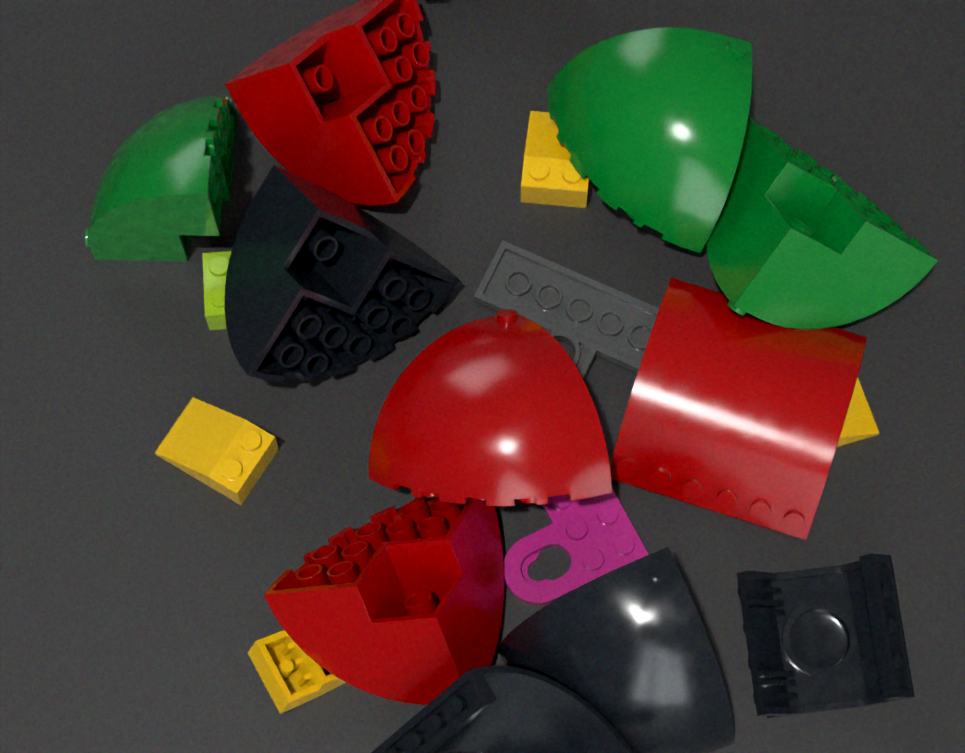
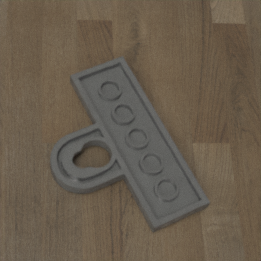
[474,240,659,380]

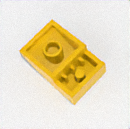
[248,630,346,714]

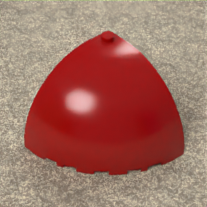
[225,0,436,205]
[369,309,612,506]
[264,496,504,705]

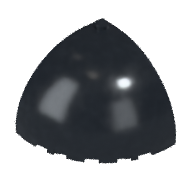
[224,165,460,382]
[498,547,734,753]

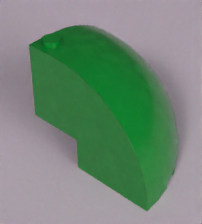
[547,27,752,253]
[85,95,237,261]
[706,117,938,329]

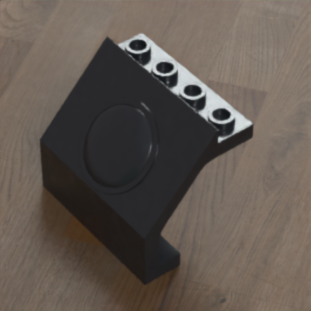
[736,553,915,718]

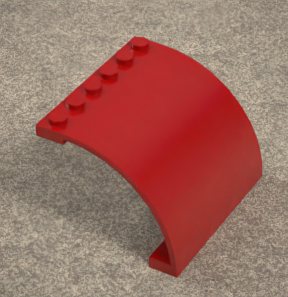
[610,278,867,540]

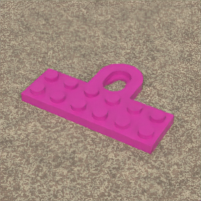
[504,488,649,606]

